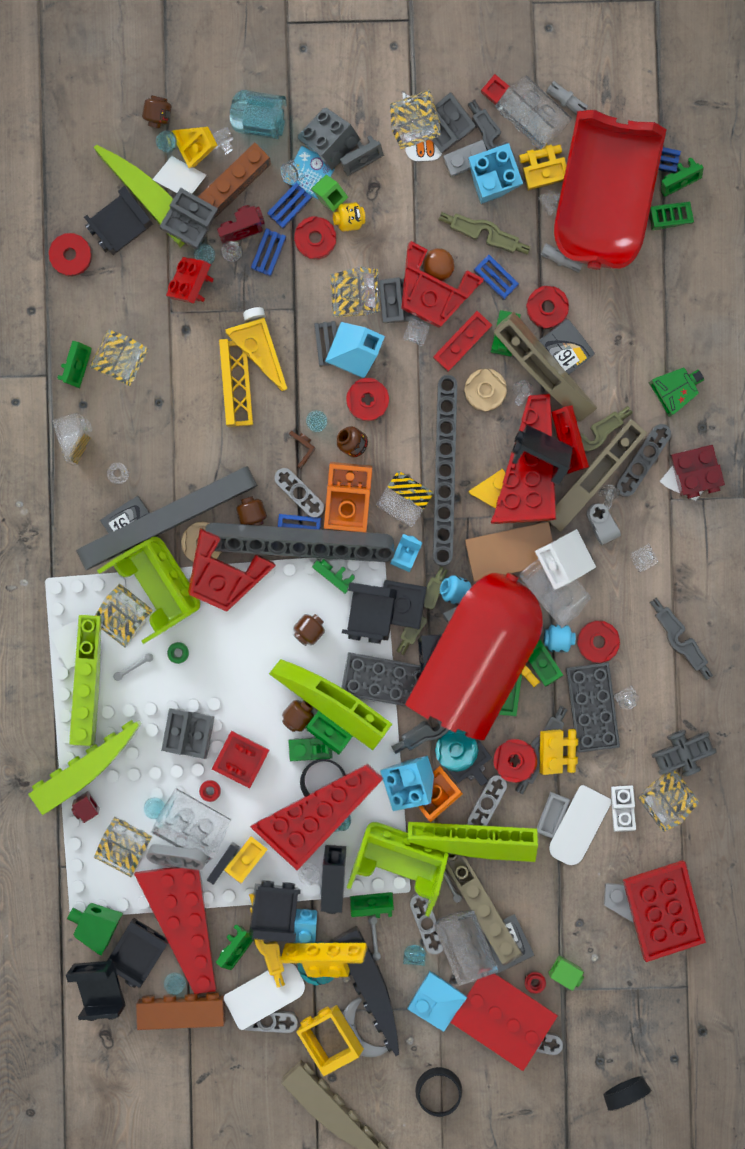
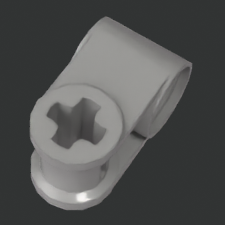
[587,504,621,546]

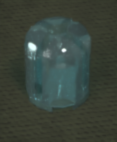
[229,90,287,140]

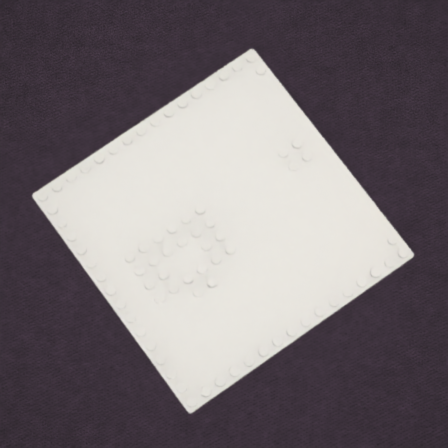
[45,557,411,915]

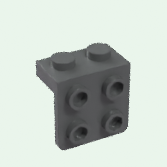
[298,108,361,170]

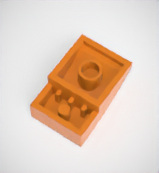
[324,462,373,532]

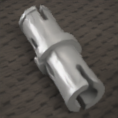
[546,81,588,114]
[540,243,583,273]

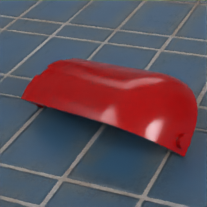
[554,110,667,270]
[405,572,543,740]

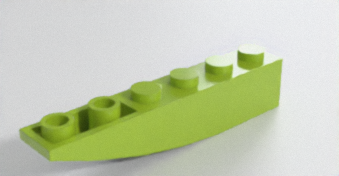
[69,615,101,746]
[269,659,392,750]
[28,720,142,816]

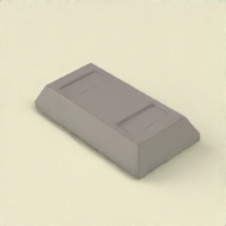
[536,792,570,839]

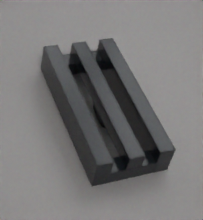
[207,842,240,885]

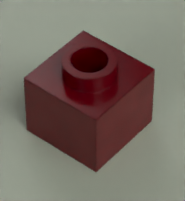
[71,791,100,823]

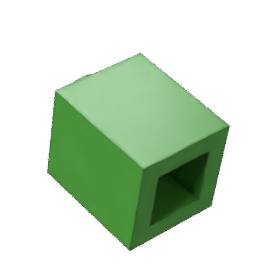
[311,174,348,212]
[548,955,584,991]

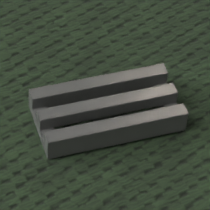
[314,321,337,366]

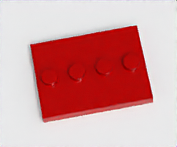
[623,860,706,962]
[450,967,558,1071]

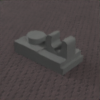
[340,136,384,177]

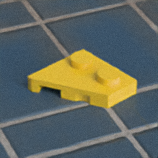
[171,126,218,168]
[468,468,505,509]

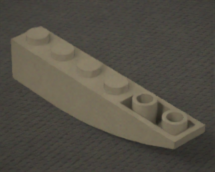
[494,312,597,422]
[548,419,647,532]
[446,853,523,966]
[281,1060,389,1149]

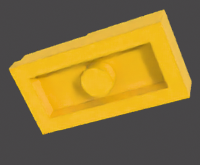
[224,836,268,884]

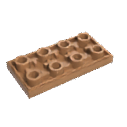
[465,522,553,581]

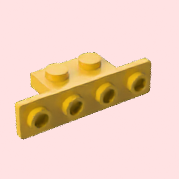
[281,943,367,978]

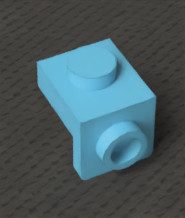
[390,534,422,572]
[294,909,317,943]

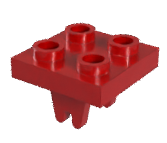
[166,257,214,304]
[212,730,270,789]

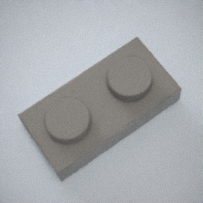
[443,140,487,177]

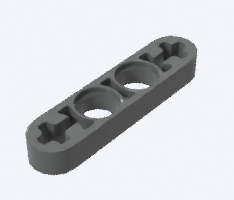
[616,424,671,497]

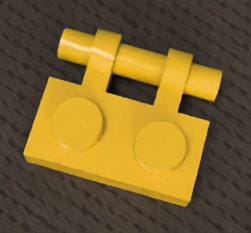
[519,144,566,190]
[539,729,578,775]

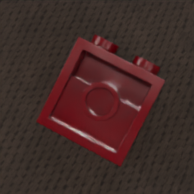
[217,205,265,246]
[670,445,725,499]

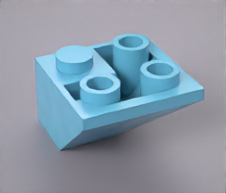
[468,143,523,204]
[325,322,385,378]
[380,756,434,811]

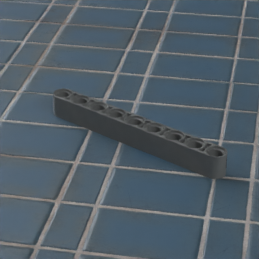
[433,375,457,566]
[76,466,258,570]
[204,523,394,562]

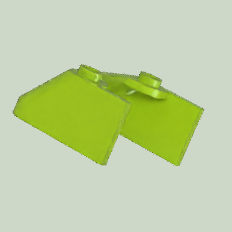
[97,537,200,644]
[347,822,449,917]

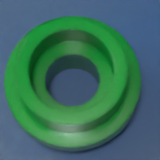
[167,642,189,664]

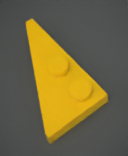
[225,318,287,391]

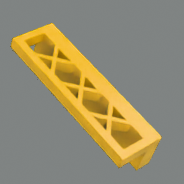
[219,339,253,427]

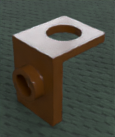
[289,431,315,469]

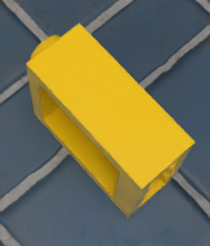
[296,1005,364,1077]

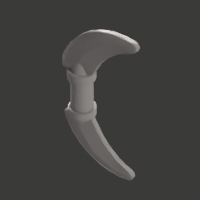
[343,997,388,1057]

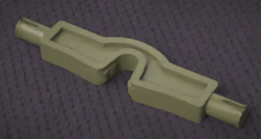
[439,212,531,255]
[580,406,633,452]
[396,566,449,655]

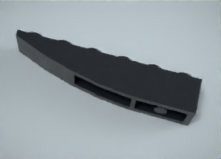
[334,926,399,1057]

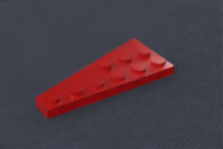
[491,394,556,524]
[250,763,383,871]
[134,867,216,994]

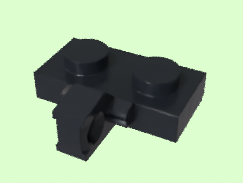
[448,741,492,787]

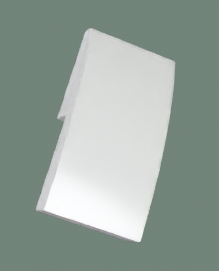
[611,786,636,832]

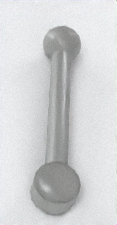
[113,654,153,681]
[444,870,462,903]
[368,916,381,961]

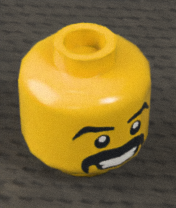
[333,202,365,232]

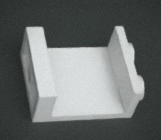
[535,529,596,590]

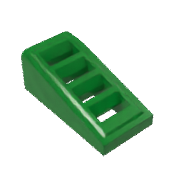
[649,202,694,231]

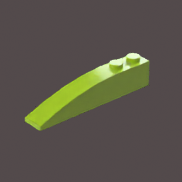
[93,145,185,248]
[408,822,538,862]

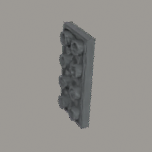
[341,652,421,707]
[566,662,620,753]

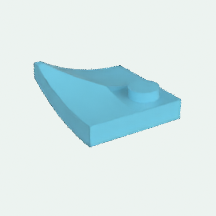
[407,971,467,1032]

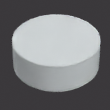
[243,307,266,323]

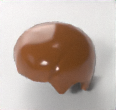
[422,248,455,281]

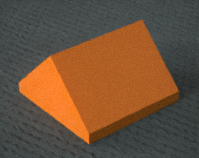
[418,766,463,822]

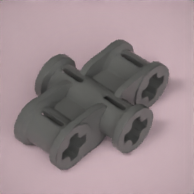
[651,730,717,777]

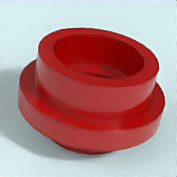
[199,780,221,802]
[524,972,546,994]

